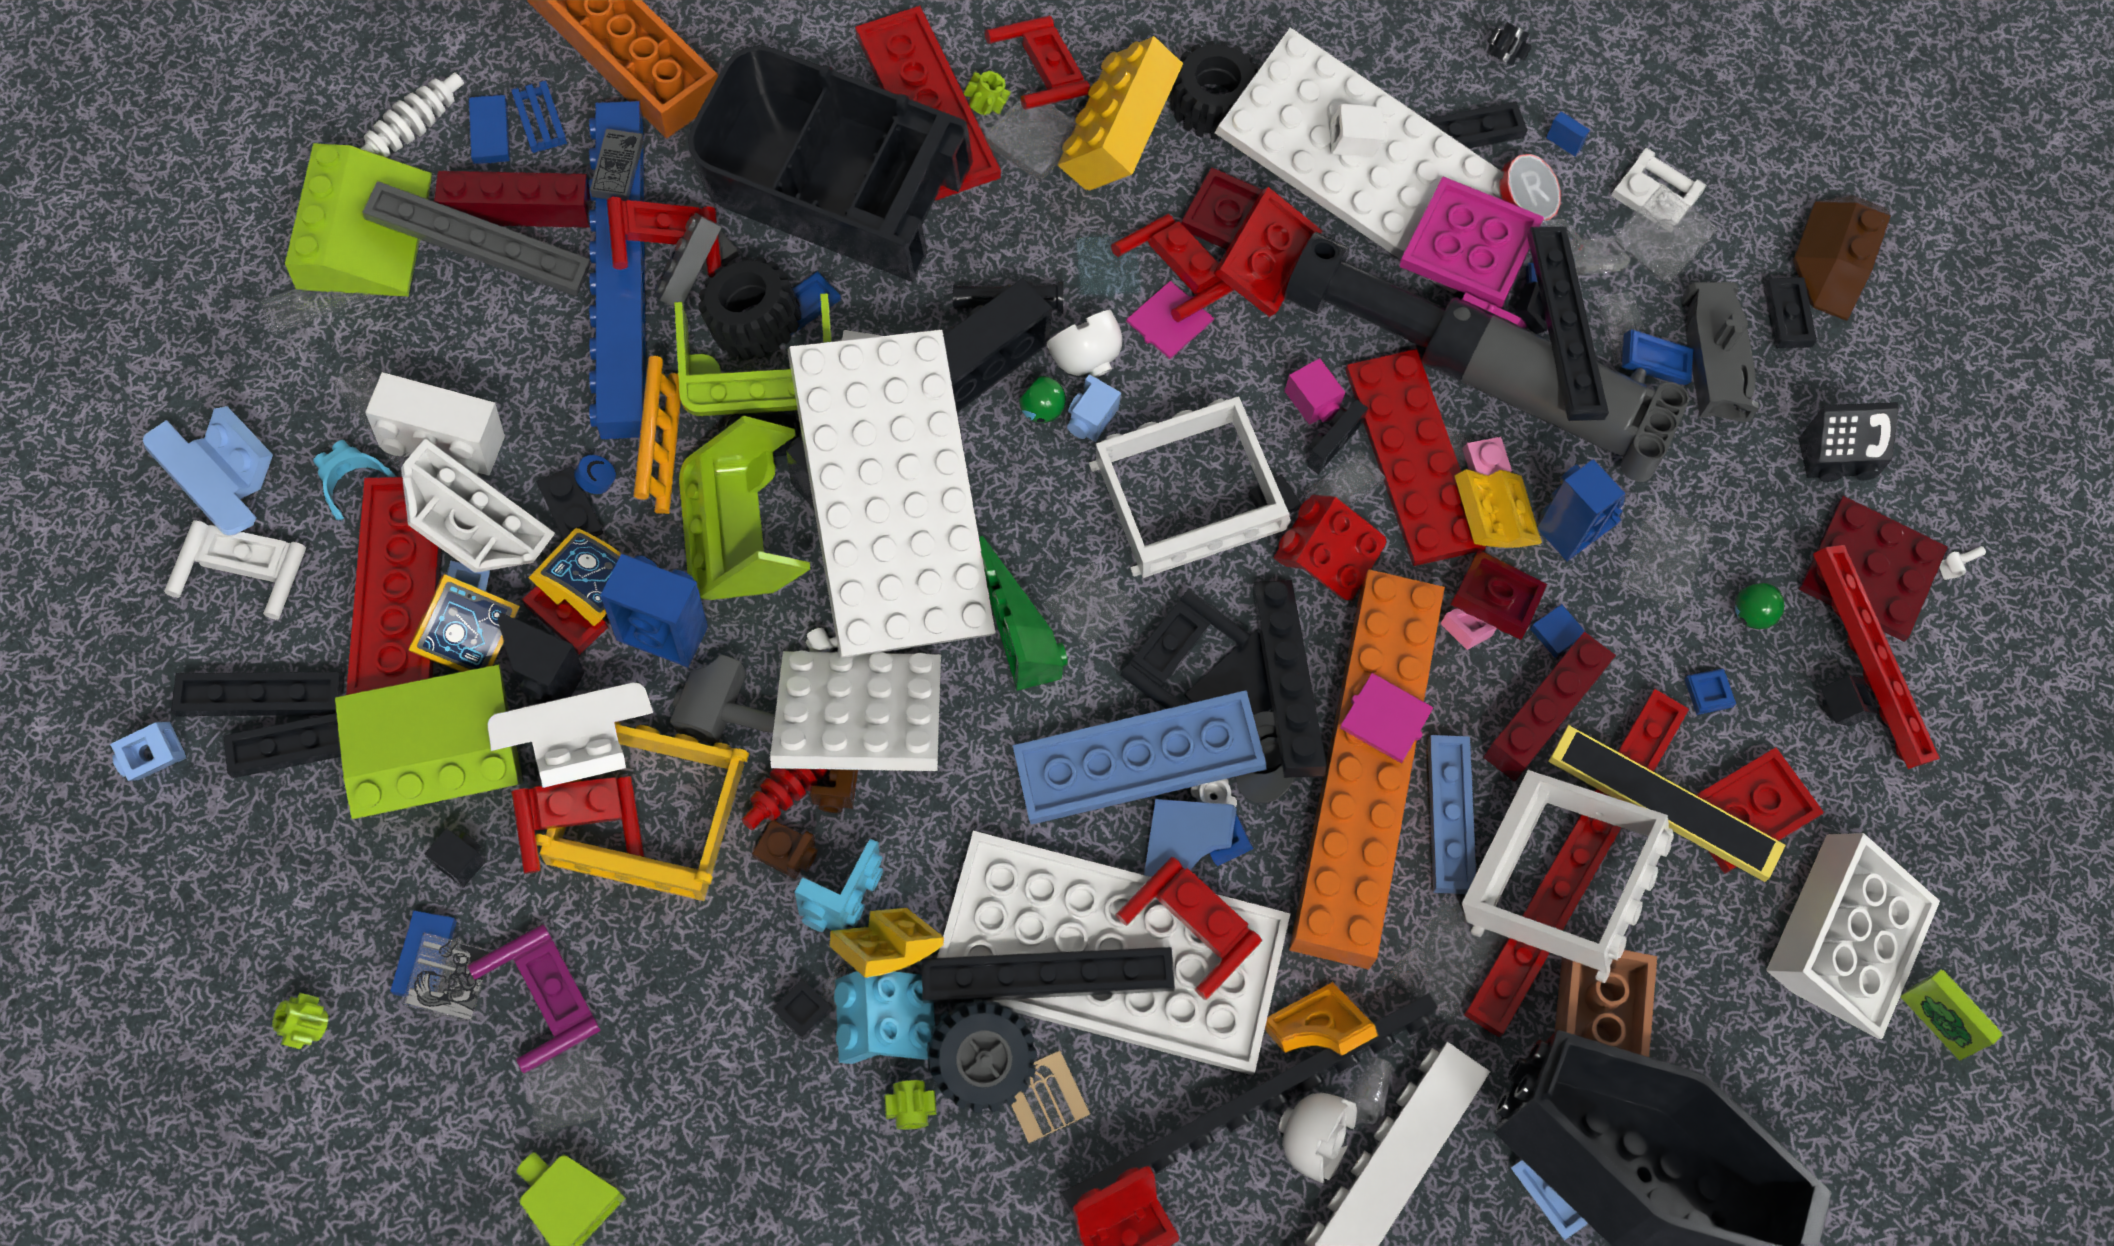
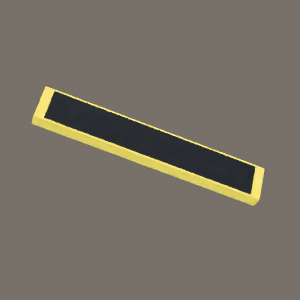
[1548,725,1786,882]

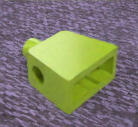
[516,1152,626,1246]

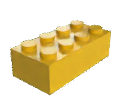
[1058,36,1183,191]

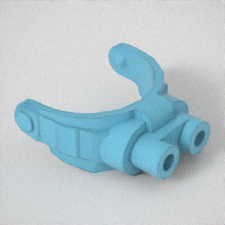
[313,440,396,521]

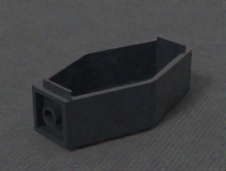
[1494,1030,1832,1246]

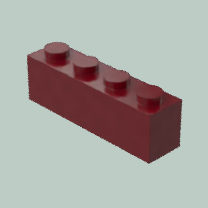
[434,171,592,228]
[1483,631,1616,782]

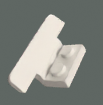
[488,683,653,788]

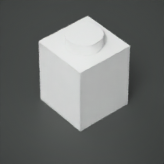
[1330,104,1388,157]

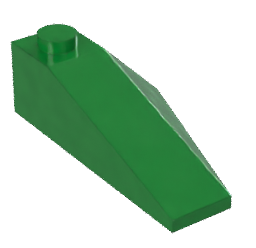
[979,536,1068,691]

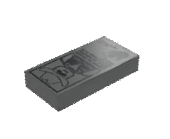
[590,129,644,201]

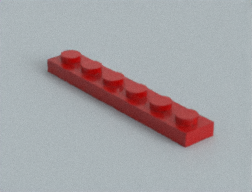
[1813,545,1940,769]

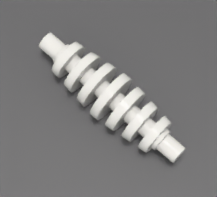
[361,72,464,158]

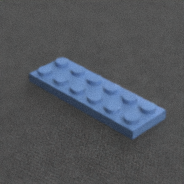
[1013,690,1266,825]

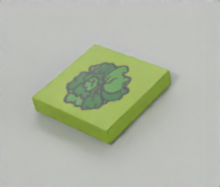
[1900,969,2003,1061]

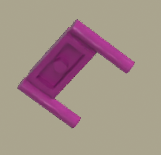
[467,923,601,1074]

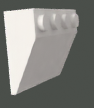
[1766,833,1940,1039]

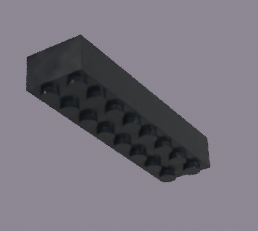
[786,278,1052,509]

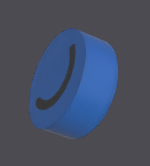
[574,455,616,494]

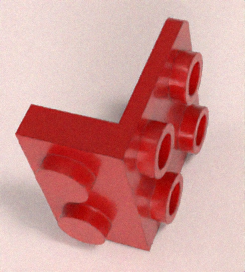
[1273,495,1386,600]
[1073,1166,1179,1246]

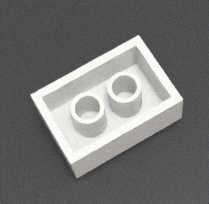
[365,372,505,476]

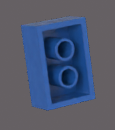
[600,554,708,668]

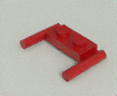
[985,15,1090,110]
[607,197,722,278]
[1111,214,1234,322]
[511,777,644,874]
[1115,857,1262,1000]

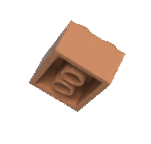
[1555,950,1657,1057]

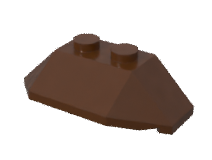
[1793,195,1891,321]

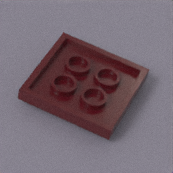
[1798,496,1948,642]

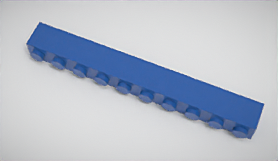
[589,101,646,439]

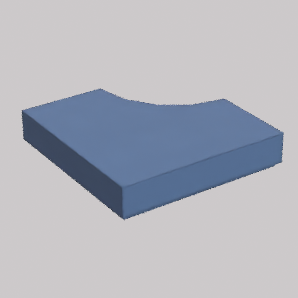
[1144,799,1236,877]

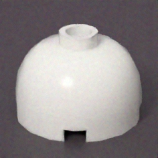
[1047,310,1122,378]
[1279,1093,1357,1183]

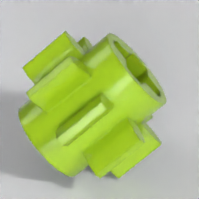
[964,70,1011,116]
[272,993,328,1049]
[884,1080,936,1130]

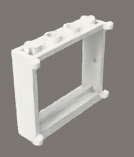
[1089,397,1291,578]
[1462,770,1674,983]

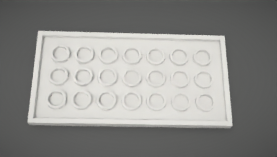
[1215,28,1503,294]
[788,330,995,658]
[937,831,1290,1075]

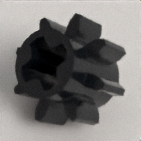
[1487,22,1532,66]

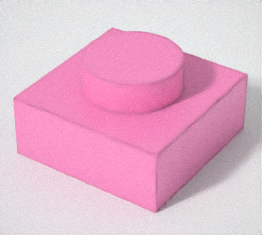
[1462,437,1512,476]
[1441,608,1497,650]

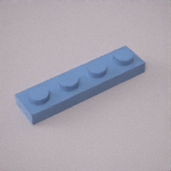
[1427,735,1476,894]

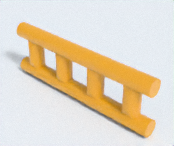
[634,356,681,514]

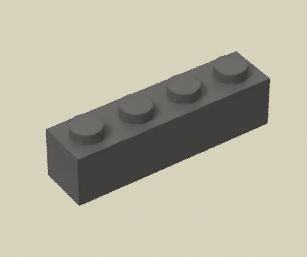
[654,212,722,307]

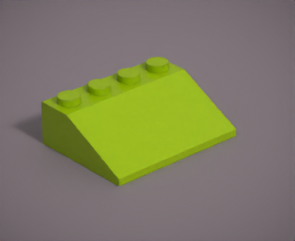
[285,143,432,297]
[335,665,524,819]

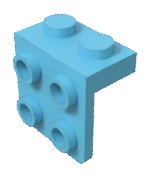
[795,839,883,932]
[834,971,935,1064]

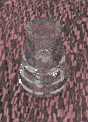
[1345,1057,1393,1124]

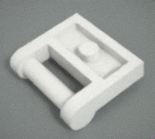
[1611,148,1707,233]

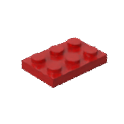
[1214,187,1322,317]
[1696,747,1824,874]

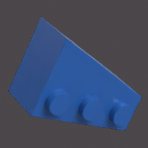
[1537,459,1625,561]

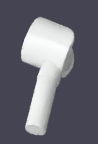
[1939,546,1986,580]
[806,628,838,652]

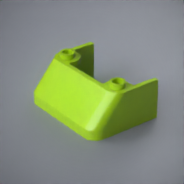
[674,293,832,416]
[679,416,810,600]

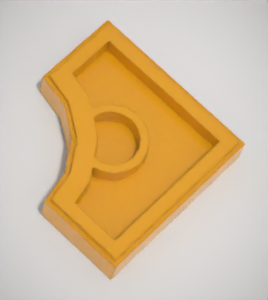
[1265,982,1378,1056]

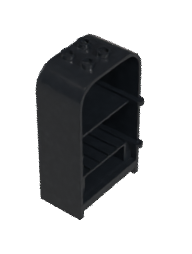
[688,45,973,282]

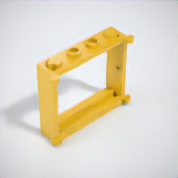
[535,721,749,901]

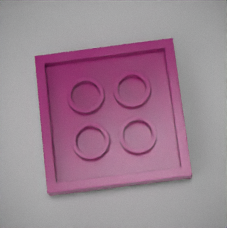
[1399,176,1544,308]

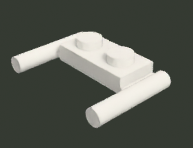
[164,520,306,620]

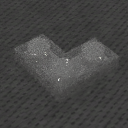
[1541,219,1631,276]

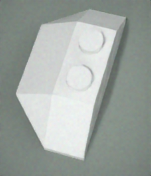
[401,439,555,573]

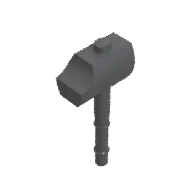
[670,654,775,743]

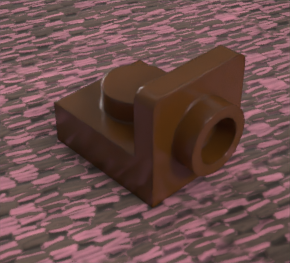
[810,769,858,813]
[752,820,818,879]

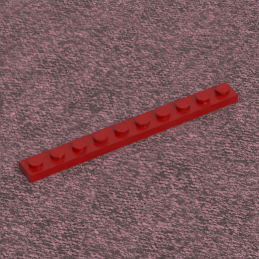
[1464,689,1689,1038]

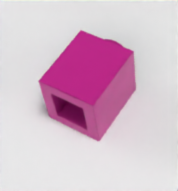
[1285,358,1345,425]

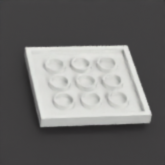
[770,651,941,771]

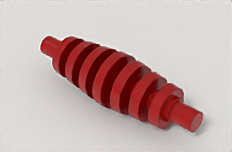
[741,768,827,830]

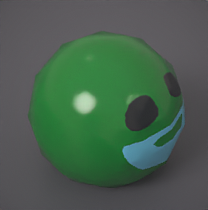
[1018,376,1066,423]
[1735,583,1784,629]

